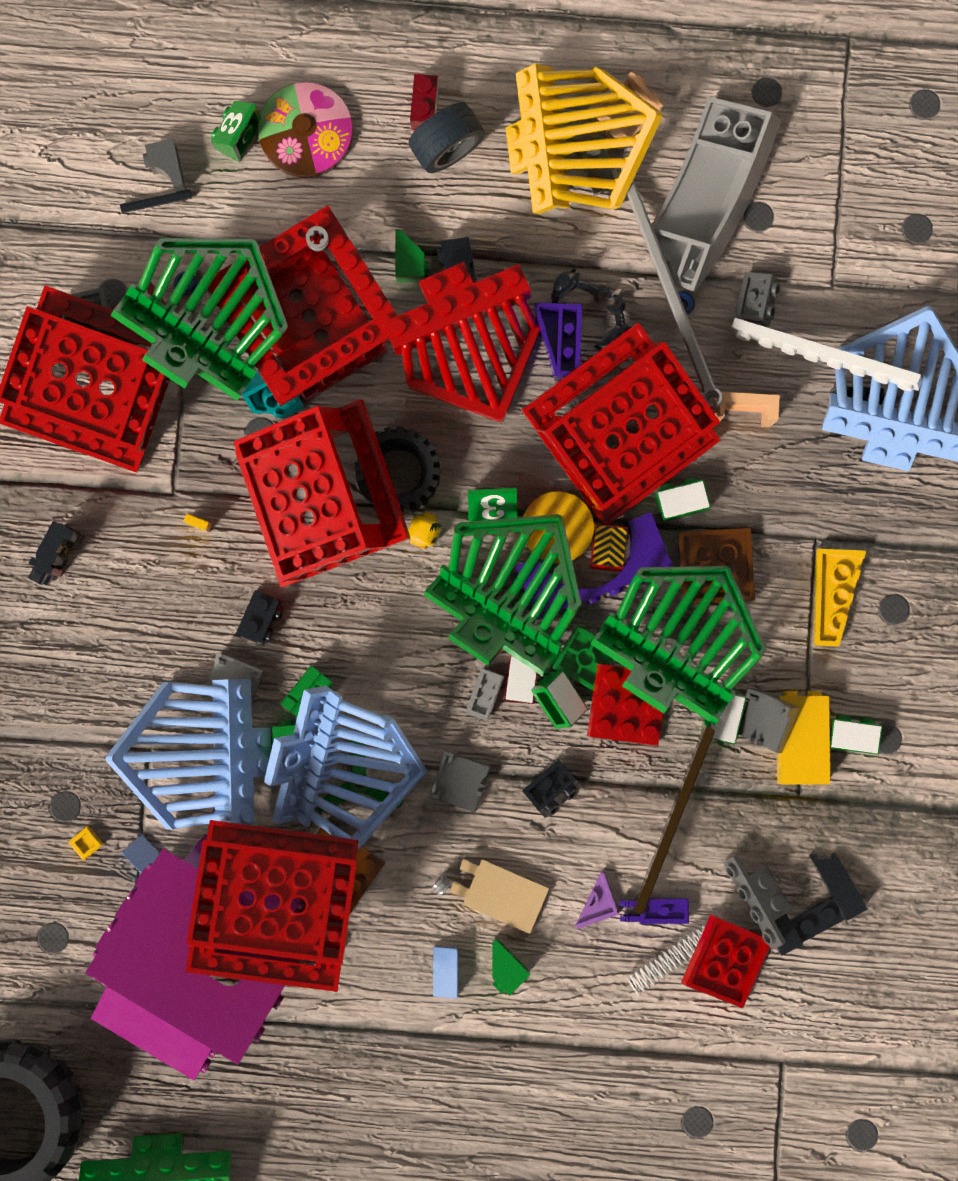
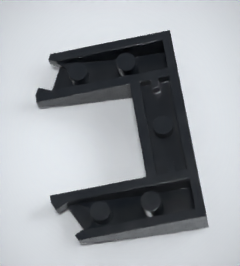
[774,853,868,956]

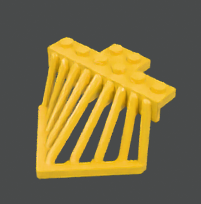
[505,63,663,214]

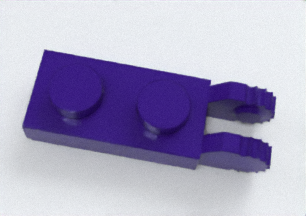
[620,898,689,924]

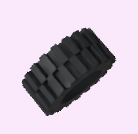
[354,426,441,515]

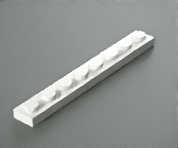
[732,318,922,391]

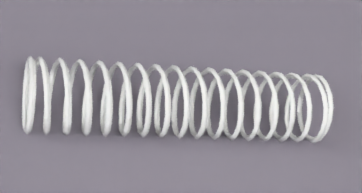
[626,925,705,996]

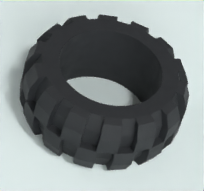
[0,1039,85,1181]

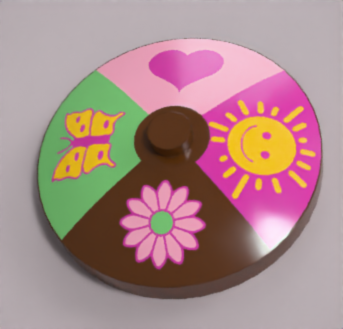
[258,82,353,178]

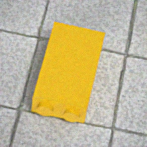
[776,691,830,784]

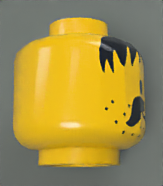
[408,511,442,549]

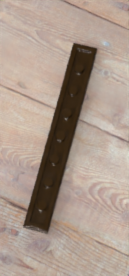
[633,725,715,914]

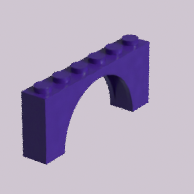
[515,513,673,621]

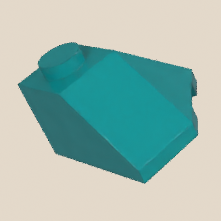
[242,359,304,419]

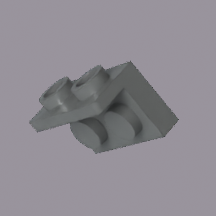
[735,272,780,327]

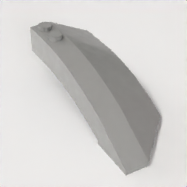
[652,97,781,292]

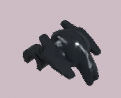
[551,268,611,304]
[594,294,630,351]

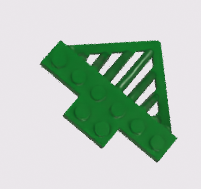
[111,238,288,401]
[424,514,581,676]
[591,566,766,725]
[78,1133,232,1181]

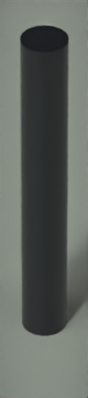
[120,189,192,213]

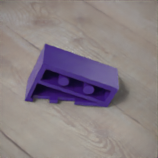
[533,303,582,381]

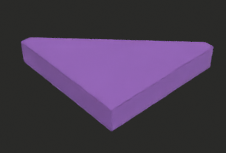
[575,871,619,929]

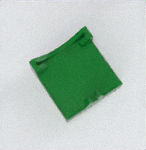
[552,625,613,691]

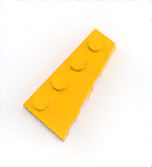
[813,549,866,647]

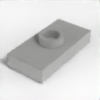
[465,667,504,721]

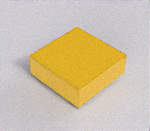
[183,513,212,533]
[68,826,104,861]

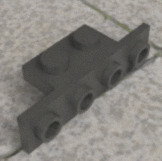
[723,854,792,950]

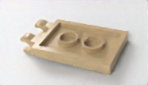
[450,859,549,934]

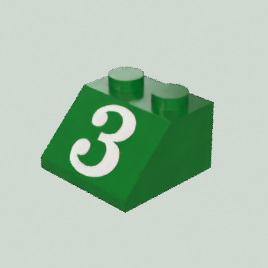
[211,100,261,162]
[467,488,517,522]

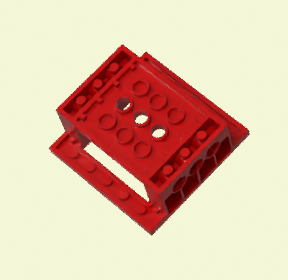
[208,205,397,407]
[0,285,170,473]
[521,323,721,525]
[233,399,411,588]
[185,820,359,992]

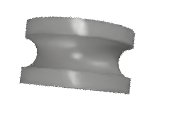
[306,226,329,251]
[430,873,454,897]

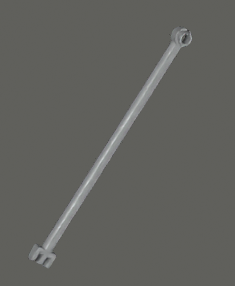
[611,168,723,409]

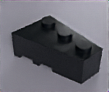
[437,237,477,283]

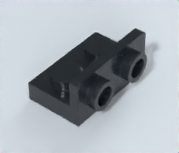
[235,590,284,646]
[522,759,582,818]

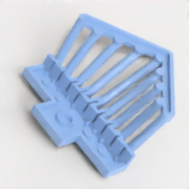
[822,306,958,471]
[106,679,271,829]
[264,686,427,849]

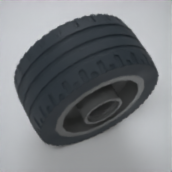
[408,102,485,173]

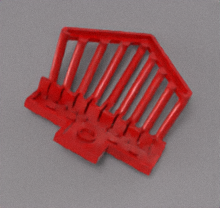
[383,262,540,423]

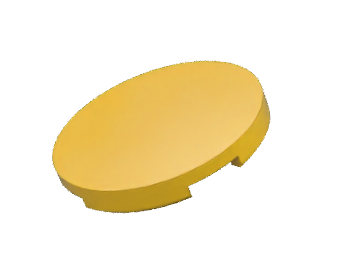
[523,491,594,564]

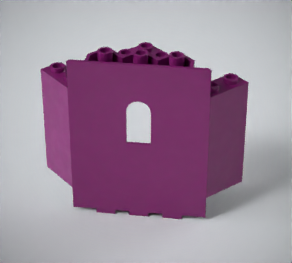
[85,834,303,1080]

